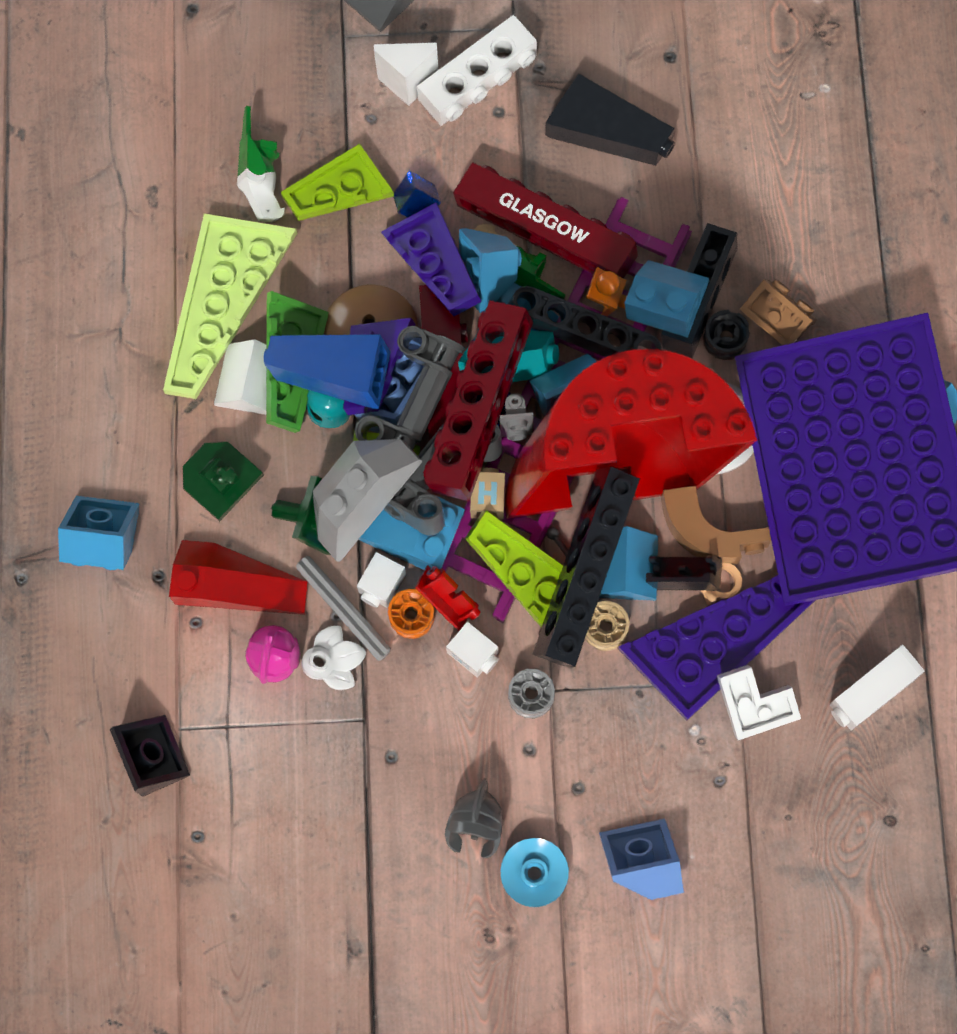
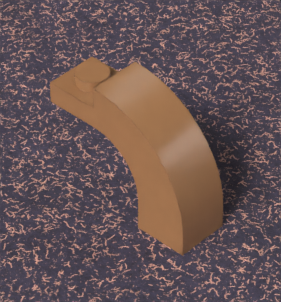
[661,486,771,565]

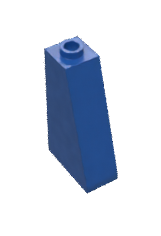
[263,334,391,409]

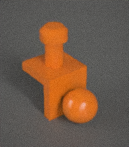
[586,267,627,317]

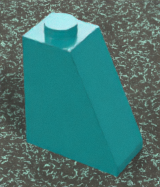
[458,331,559,382]

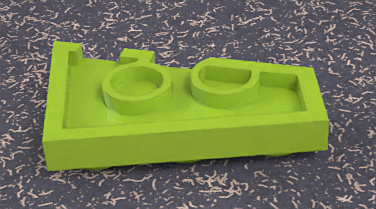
[281,143,394,221]

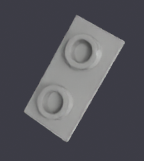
[500,394,533,441]

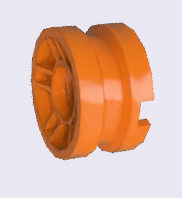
[388,589,435,639]

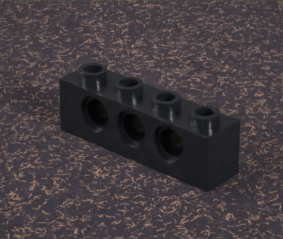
[661,223,738,359]

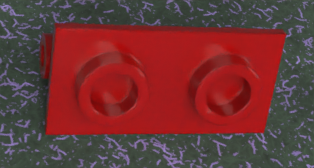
[415,565,481,631]

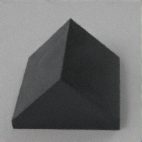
[110,715,190,797]

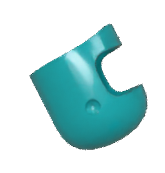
[307,390,352,429]

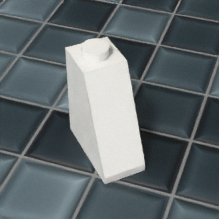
[830,645,925,731]

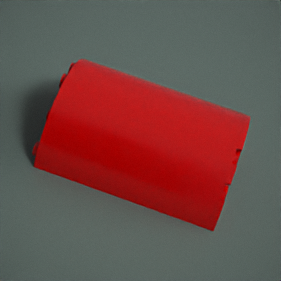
[505,349,757,519]

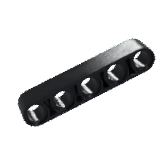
[508,286,662,357]

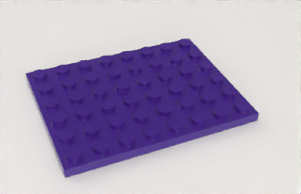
[735,312,957,606]

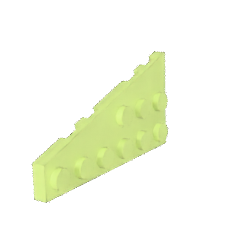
[163,213,297,399]

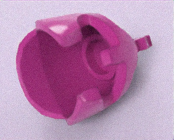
[245,625,301,684]

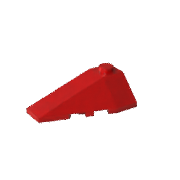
[169,540,308,615]

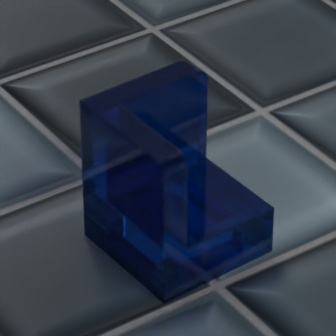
[393,171,441,218]

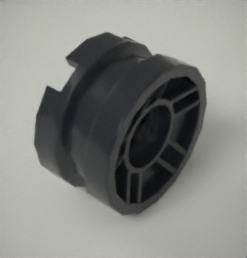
[703,310,750,360]

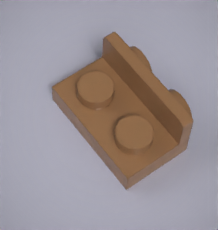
[740,279,817,345]

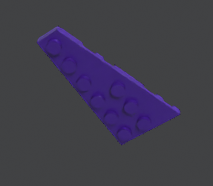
[618,575,816,721]

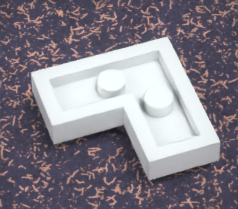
[717,665,801,740]

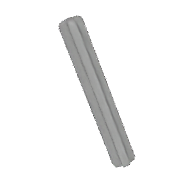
[296,556,391,661]

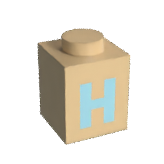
[470,468,505,519]

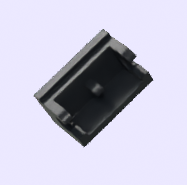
[646,555,722,591]

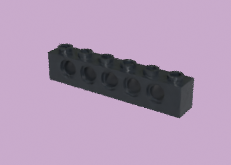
[532,466,640,667]

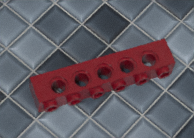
[424,300,533,501]

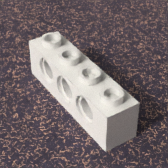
[417,15,537,126]

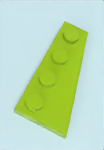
[465,511,563,628]

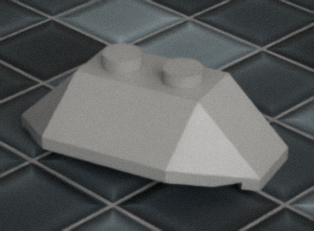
[313,439,423,562]

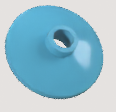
[500,838,569,907]

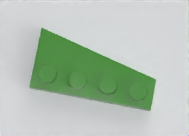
[266,291,329,433]

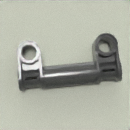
[355,326,465,450]
[384,424,503,535]

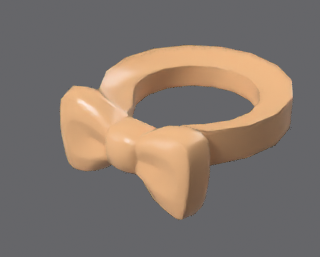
[700,563,742,606]

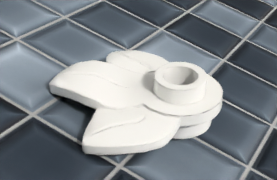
[301,626,366,690]

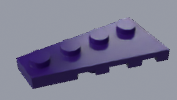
[381,203,482,317]

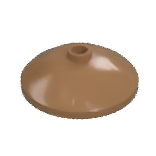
[323,284,418,335]

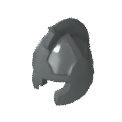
[445,778,502,858]

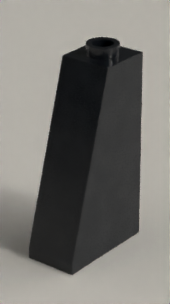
[545,74,676,166]

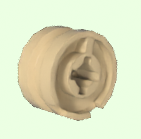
[585,601,630,651]

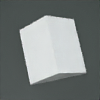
[374,43,439,106]
[214,339,267,415]

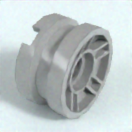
[508,669,555,719]

